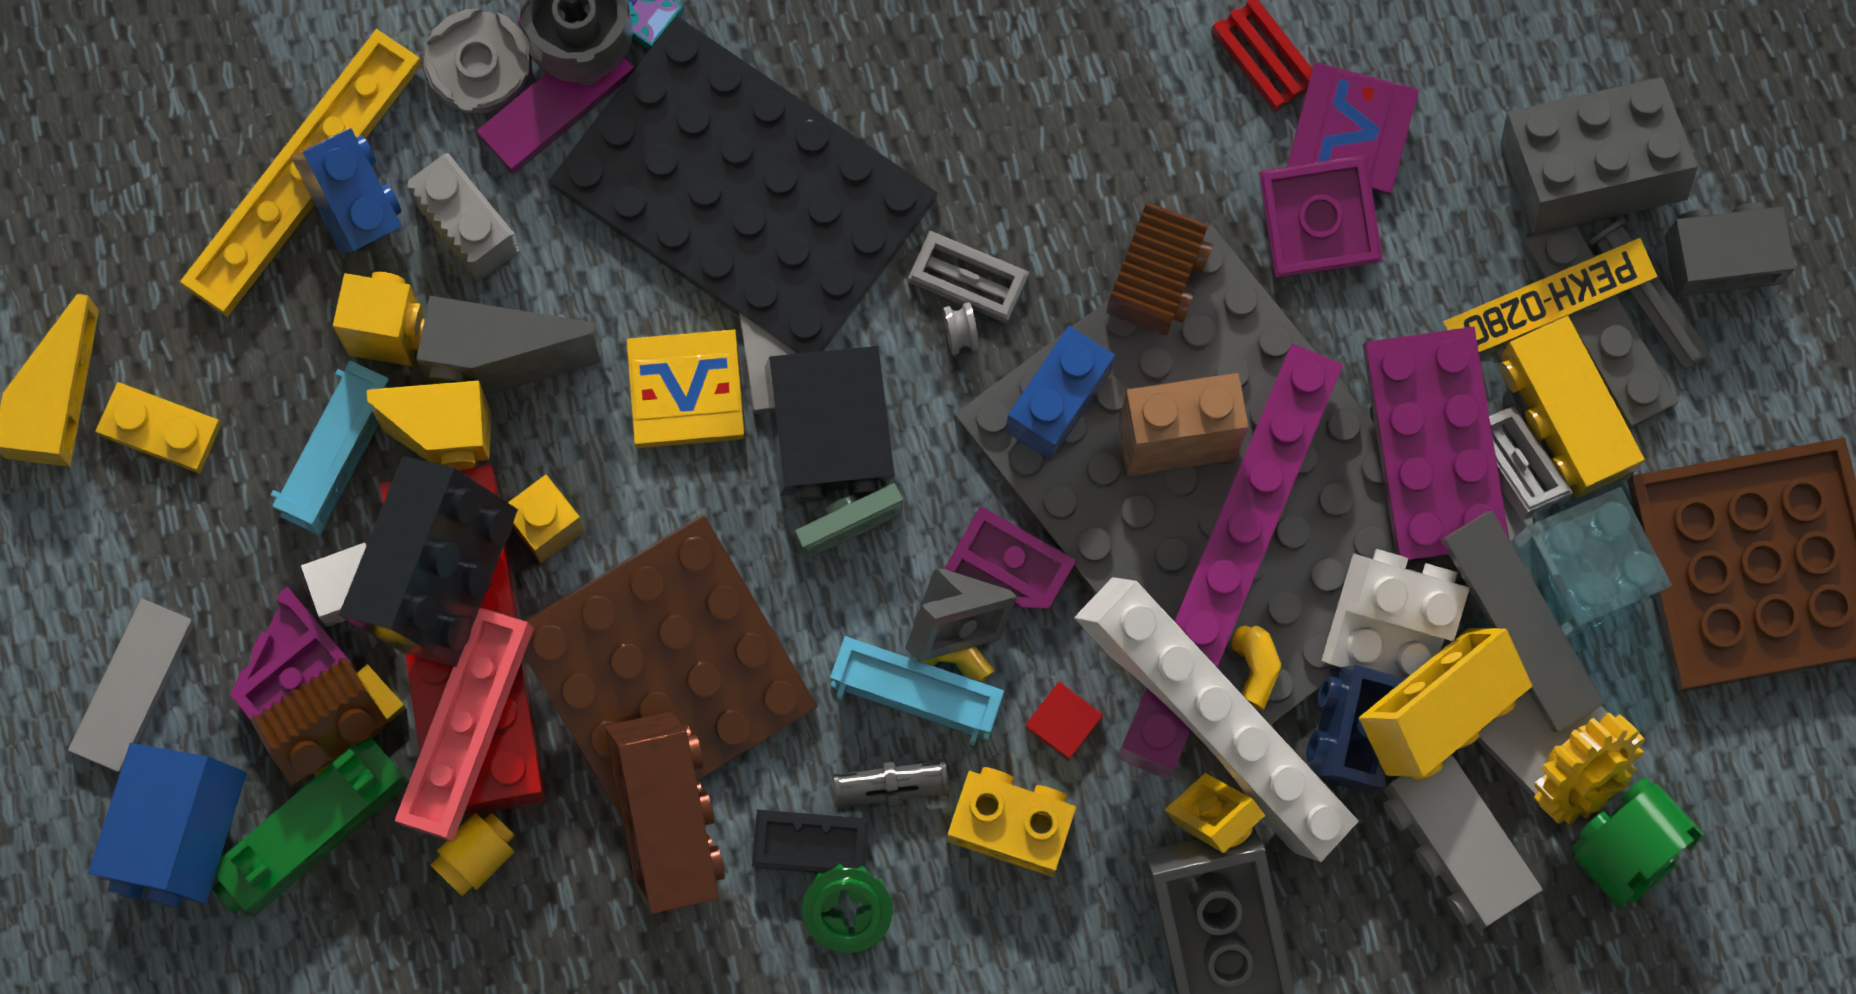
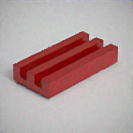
[1211,0,1312,113]

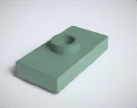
[795,483,903,559]

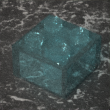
[1510,487,1672,638]

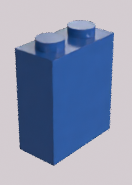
[88,743,247,909]

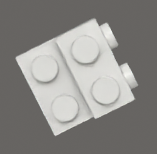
[1321,549,1470,678]

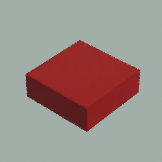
[1025,682,1103,761]

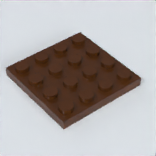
[1627,438,1856,693]
[524,514,818,819]

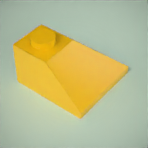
[366,381,492,470]

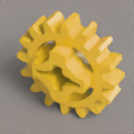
[1534,713,1645,824]

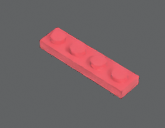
[394,608,534,842]

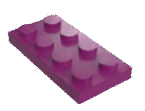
[1362,326,1509,561]

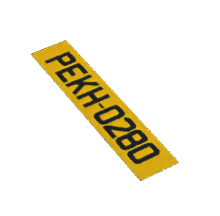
[1443,238,1657,352]

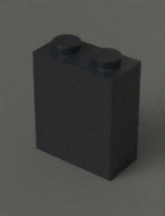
[765,346,895,503]

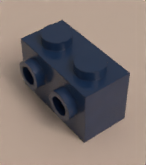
[1306,664,1406,791]

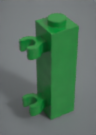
[212,736,409,917]

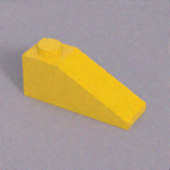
[0,294,99,467]

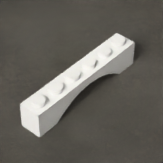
[1074,577,1358,862]

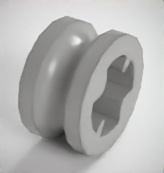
[943,302,979,355]

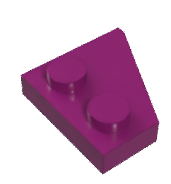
[944,506,1077,610]
[230,587,356,720]

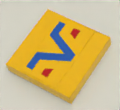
[627,329,745,449]

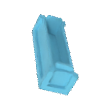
[271,361,394,536]
[830,636,1004,746]

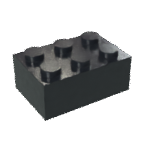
[338,456,518,667]

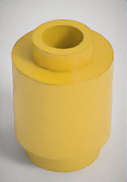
[431,812,515,897]

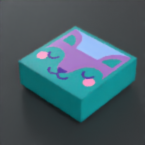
[628,0,684,50]

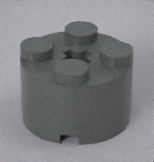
[520,0,633,85]

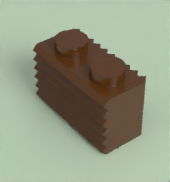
[1106,202,1213,335]
[251,658,389,786]

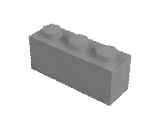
[1383,754,1543,932]

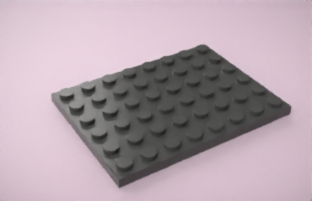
[954,224,1463,726]

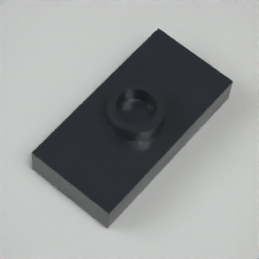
[752,809,869,874]

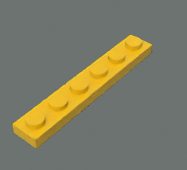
[180,29,422,318]

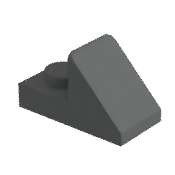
[905,569,1017,662]

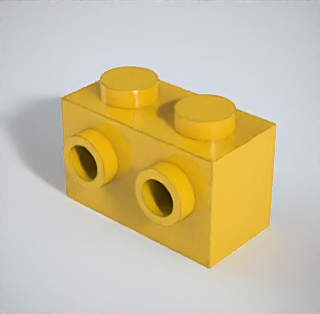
[333,272,425,367]
[946,767,1077,877]

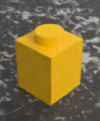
[508,474,585,564]

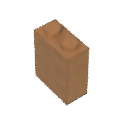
[1118,373,1249,477]

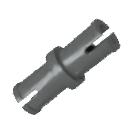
[833,759,949,810]

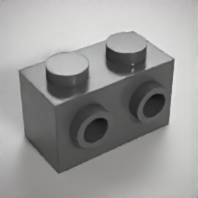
[1665,202,1796,297]

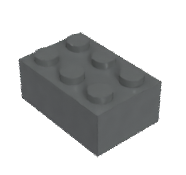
[1500,77,1698,235]

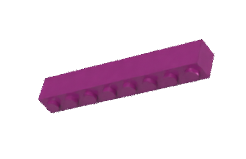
[1117,343,1343,781]

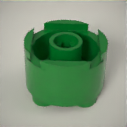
[1571,777,1705,910]

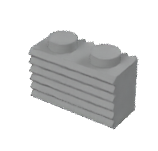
[407,153,520,280]

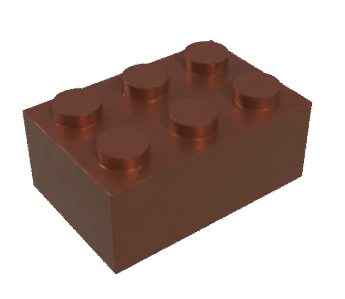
[604,711,725,914]

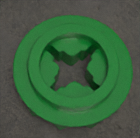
[802,864,893,953]

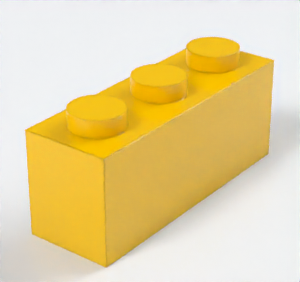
[1500,315,1645,499]
[1359,628,1533,780]

